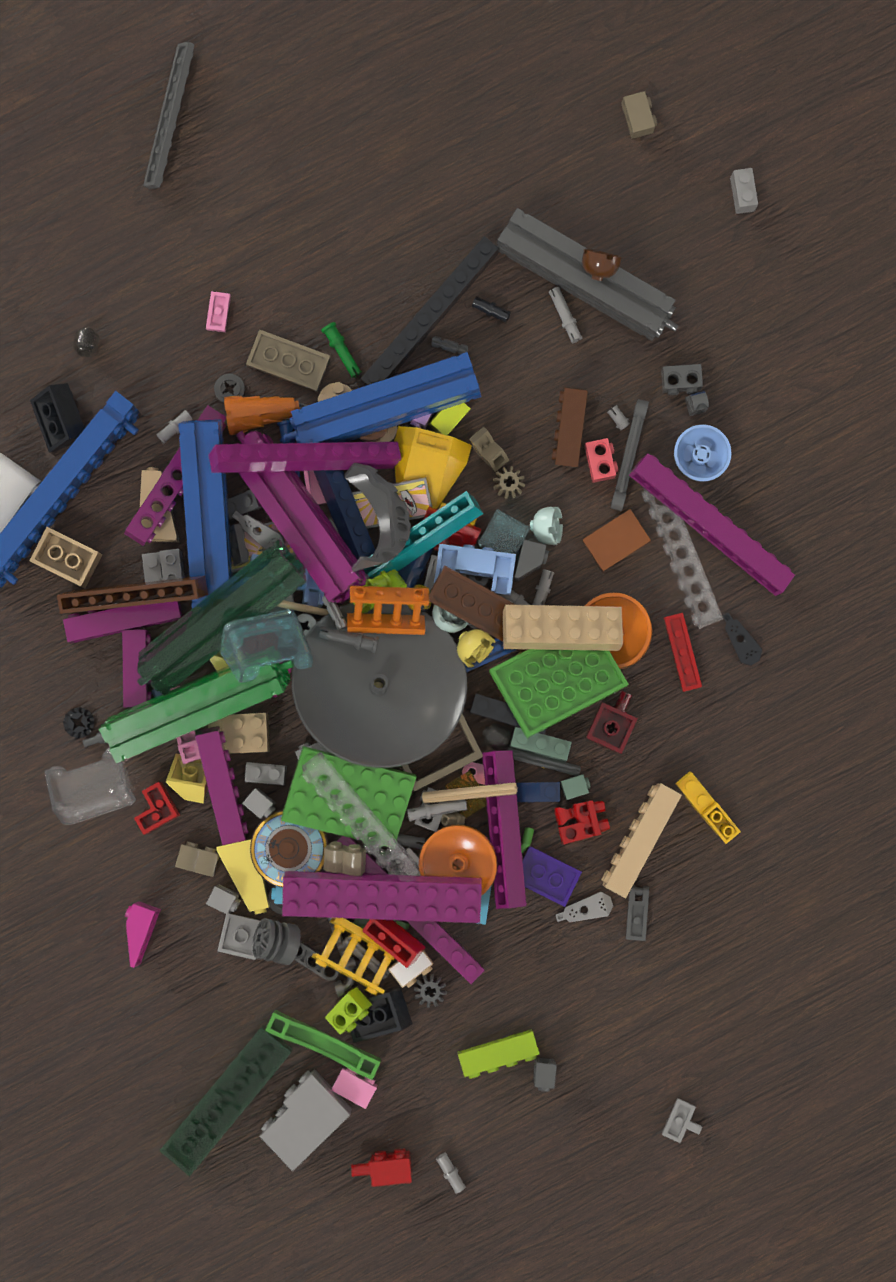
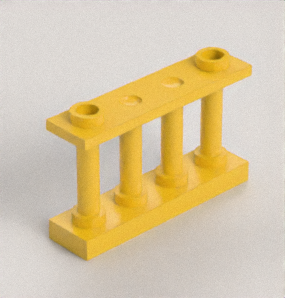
[312,918,395,996]

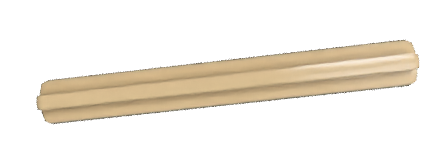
[422,783,517,803]

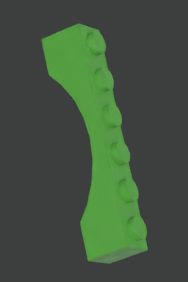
[265,1010,381,1080]

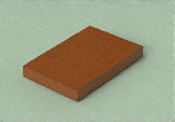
[582,509,651,572]

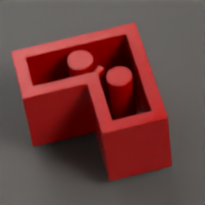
[134,782,180,835]

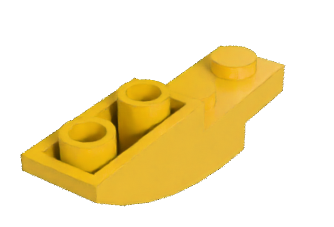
[675,771,741,844]

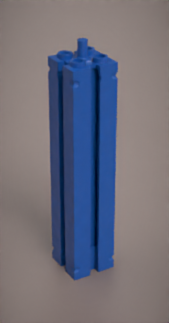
[284,352,481,443]
[178,419,235,622]

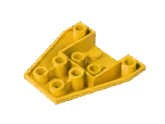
[394,426,472,509]

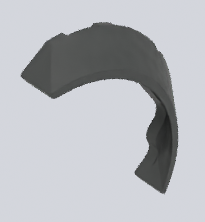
[345,463,411,572]

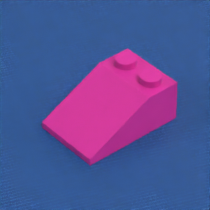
[125,901,161,968]

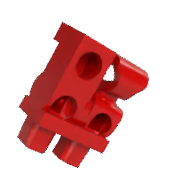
[554,800,610,845]

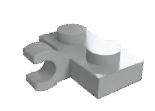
[662,1098,702,1143]

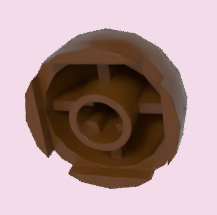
[582,249,622,281]

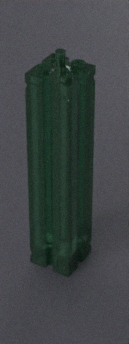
[137,539,307,695]

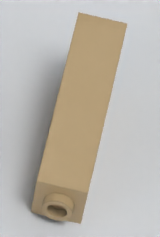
[140,467,179,542]

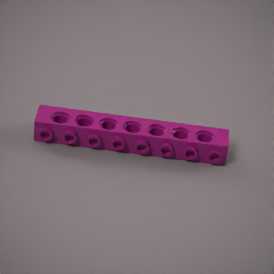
[124,405,227,546]

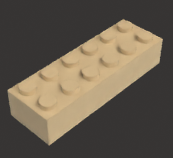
[503,605,623,651]
[601,783,682,898]

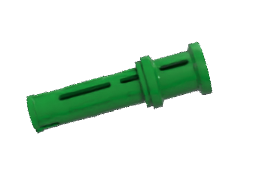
[321,322,362,378]

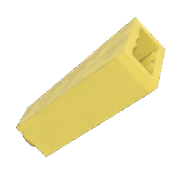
[216,839,270,914]

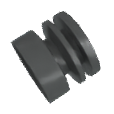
[252,918,301,965]

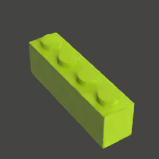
[458,1029,539,1079]

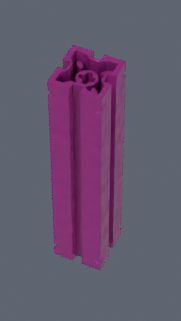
[236,431,370,604]

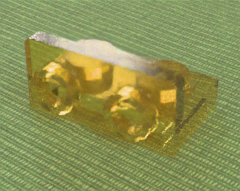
[445,771,487,818]

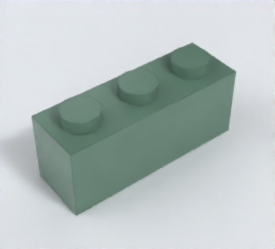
[510,727,572,762]

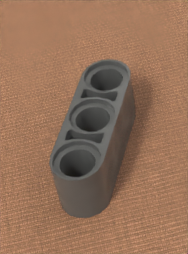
[294,941,339,981]

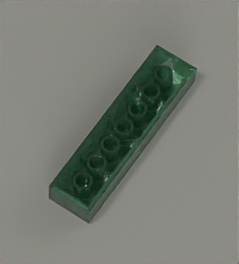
[160,1025,293,1177]

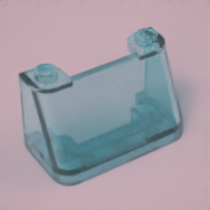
[220,610,313,683]

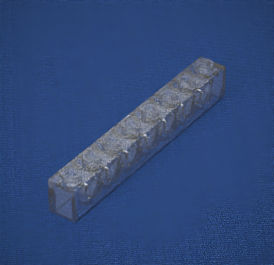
[642,487,723,629]
[302,752,420,876]

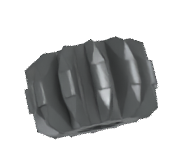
[414,974,447,1008]

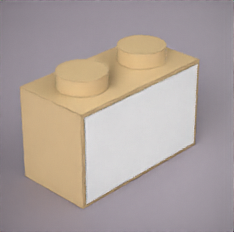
[388,950,434,988]

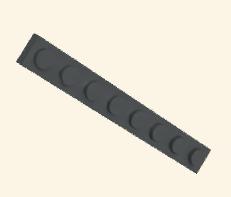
[143,41,195,189]

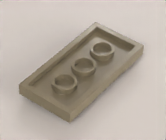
[246,329,331,392]

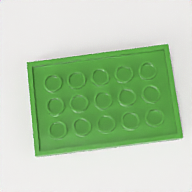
[489,649,629,738]
[281,746,416,848]

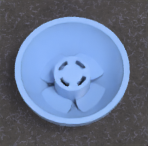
[674,425,731,481]

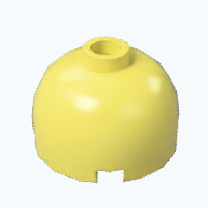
[457,629,495,667]

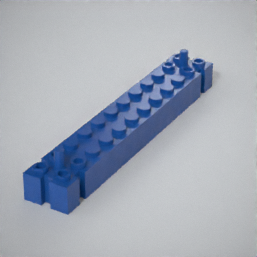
[0,391,140,588]

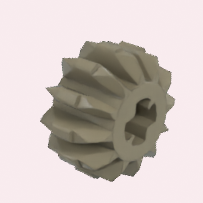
[493,467,525,499]

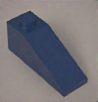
[516,782,560,802]

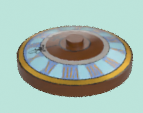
[250,810,328,888]

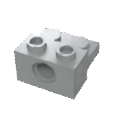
[142,549,185,582]

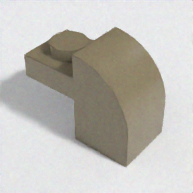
[469,427,509,472]

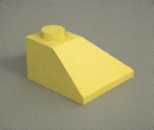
[166,754,208,803]

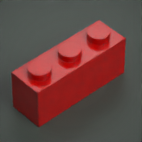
[362,919,426,968]

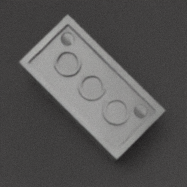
[260,1069,352,1171]

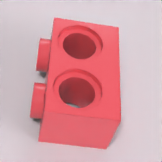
[584,438,618,483]

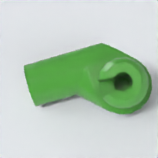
[521,827,534,853]

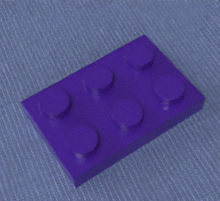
[522,846,582,907]

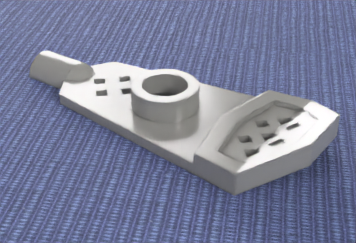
[232,511,285,552]
[555,892,613,922]

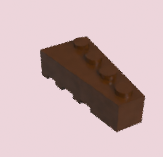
[552,387,588,467]

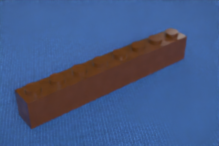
[57,576,208,614]

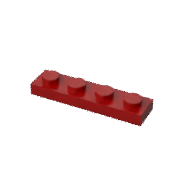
[664,613,702,692]

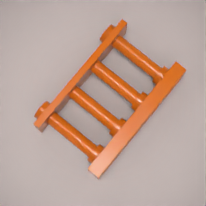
[347,586,429,635]

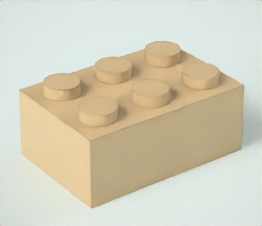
[30,527,102,588]
[208,713,270,754]

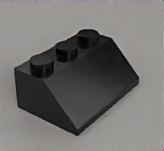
[30,383,85,453]

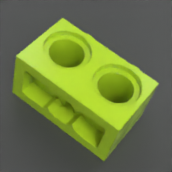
[325,987,372,1035]

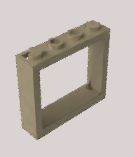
[400,714,483,791]

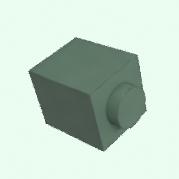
[560,774,591,800]

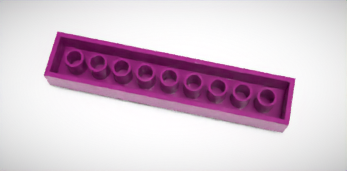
[282,871,482,923]

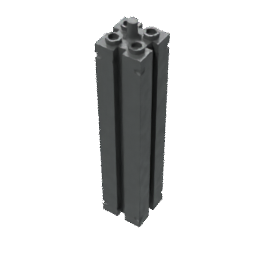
[497,208,679,341]

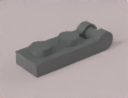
[625,885,649,941]

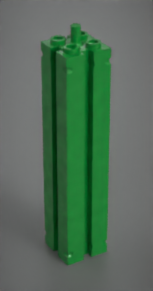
[99,647,294,763]

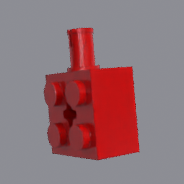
[351,1149,412,1187]

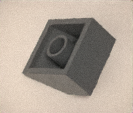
[514,540,549,582]

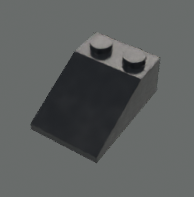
[350,987,413,1043]

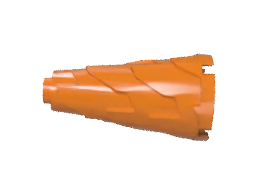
[224,396,300,435]

